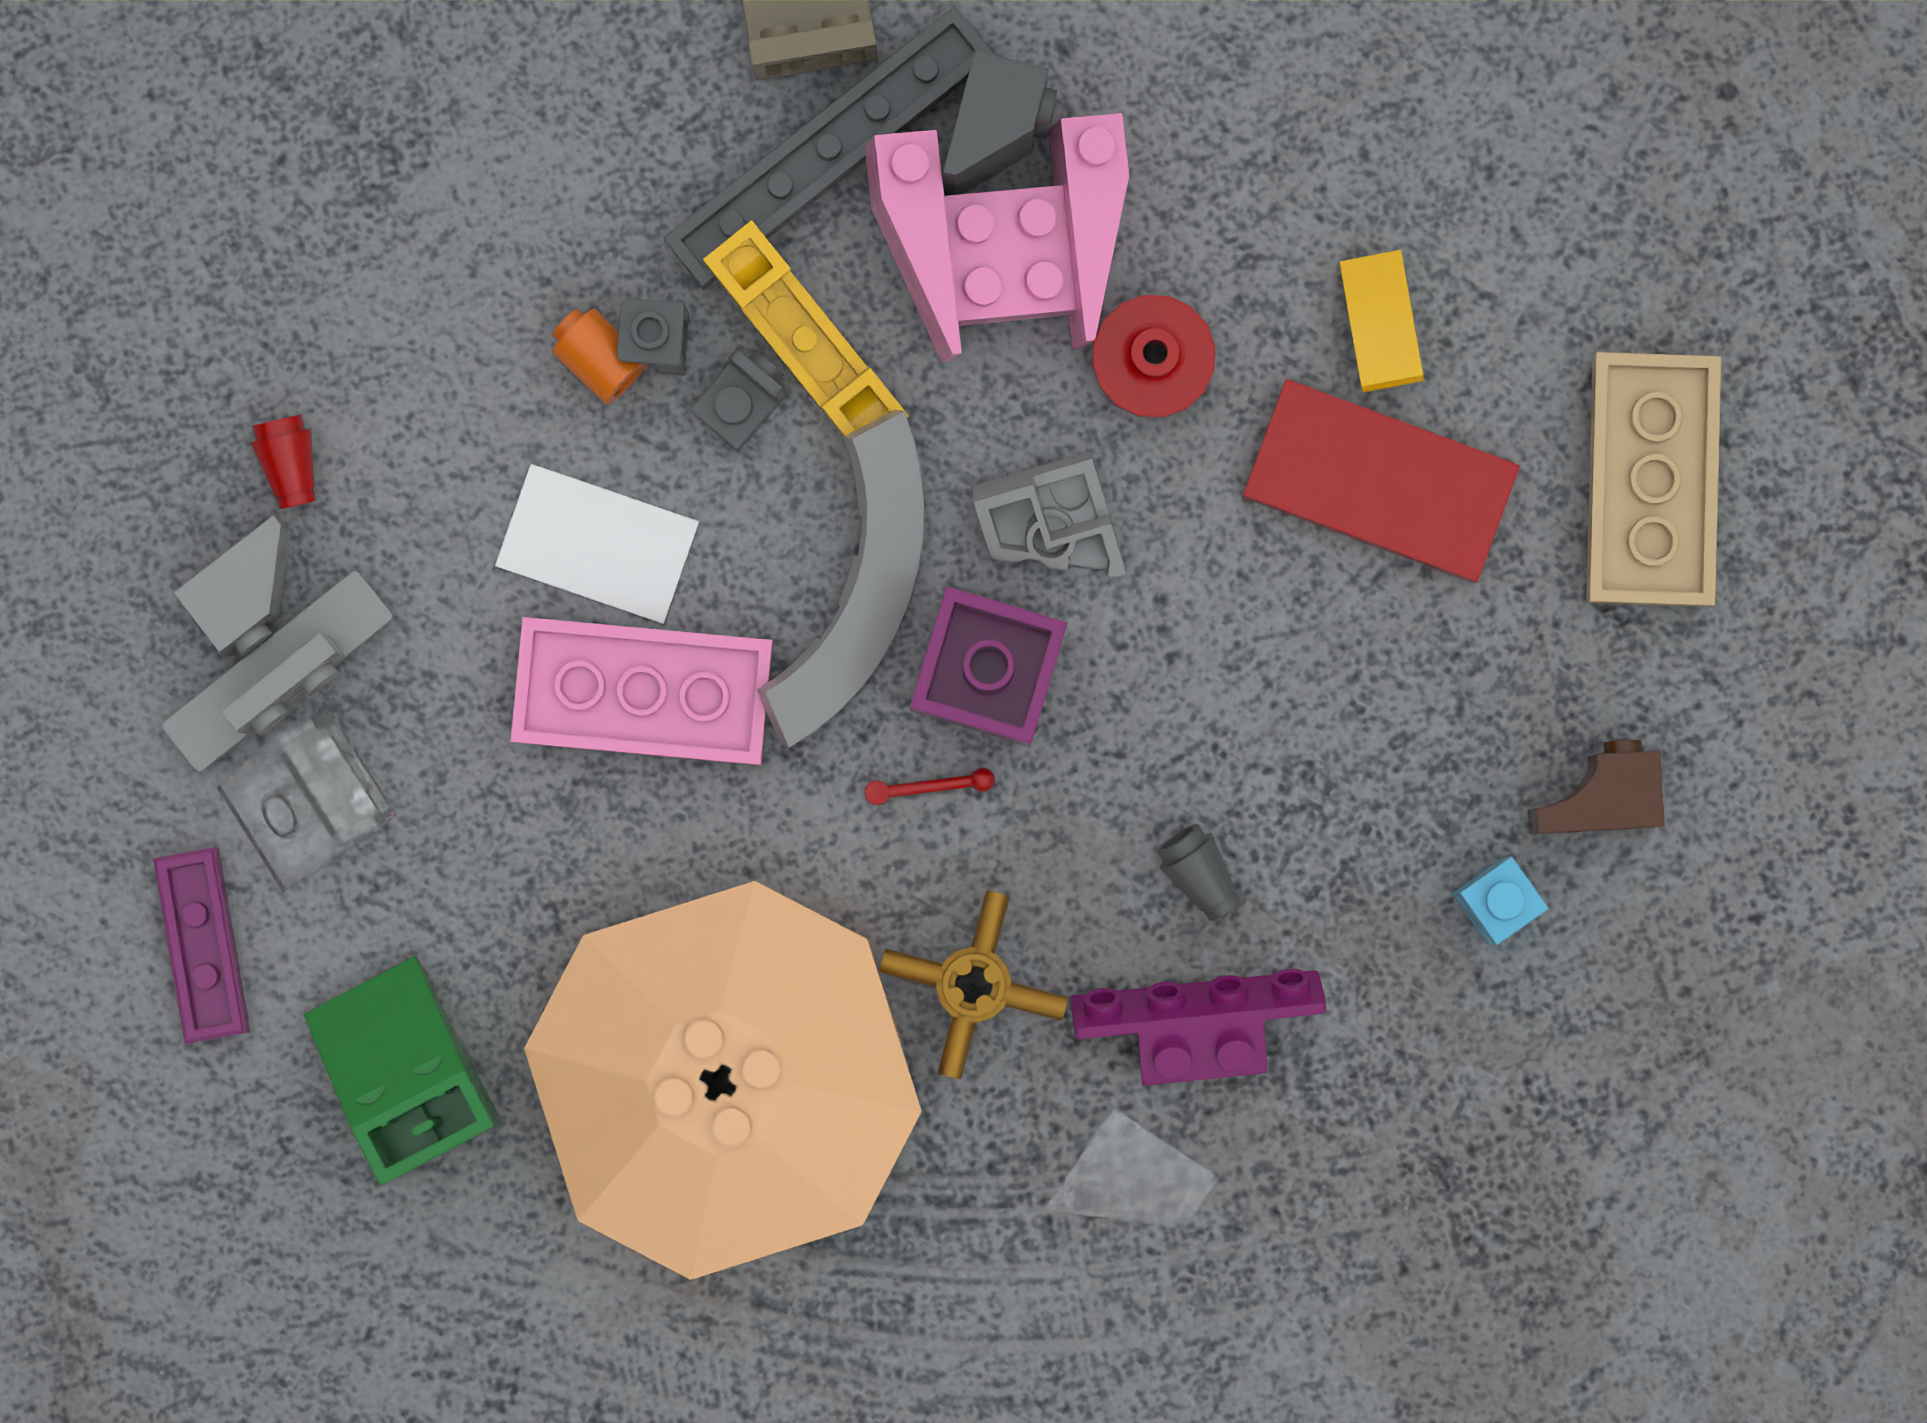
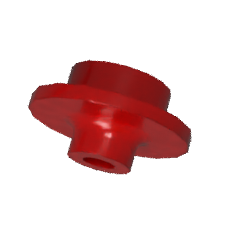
[1092,295,1215,418]

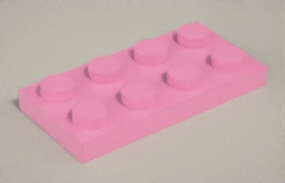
[510,617,773,766]

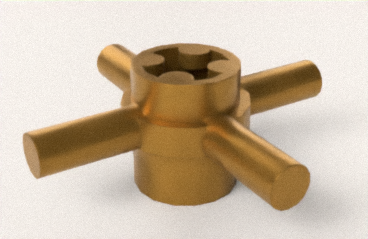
[879,890,1068,1080]

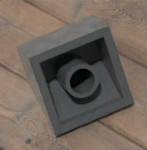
[943,50,1057,196]

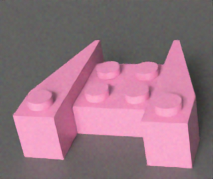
[865,113,1129,362]

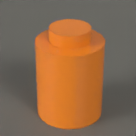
[552,308,648,405]

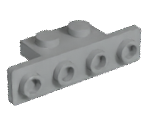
[162,571,394,772]

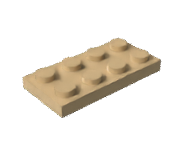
[1586,352,1721,607]

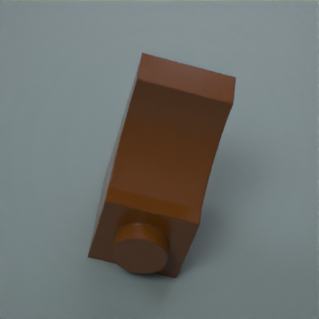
[1528,740,1665,834]

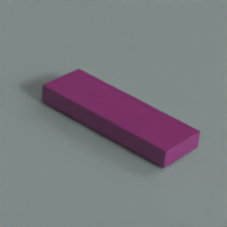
[153,847,250,1044]

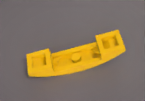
[703,220,909,436]

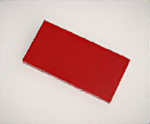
[1242,379,1520,583]

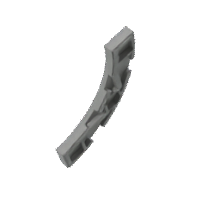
[757,409,924,748]

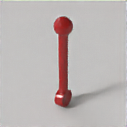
[865,767,995,805]

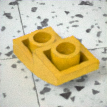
[1340,249,1425,392]

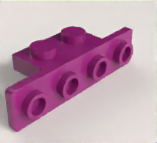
[1070,969,1326,1086]

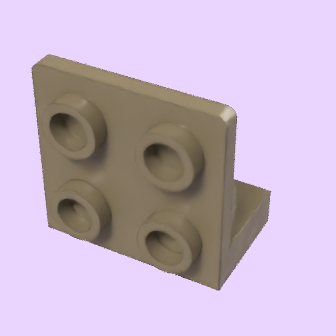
[742,0,878,81]

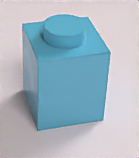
[1451,857,1549,945]

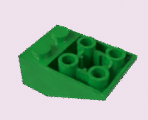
[303,956,503,1186]

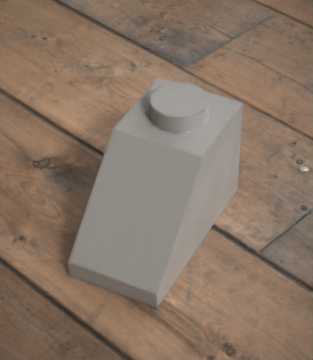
[173,515,291,656]

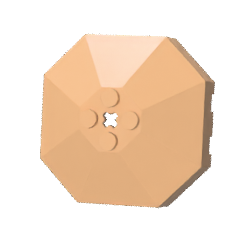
[524,881,922,1280]

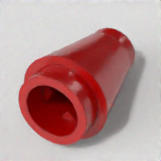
[250,414,316,509]

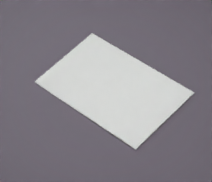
[495,464,699,624]

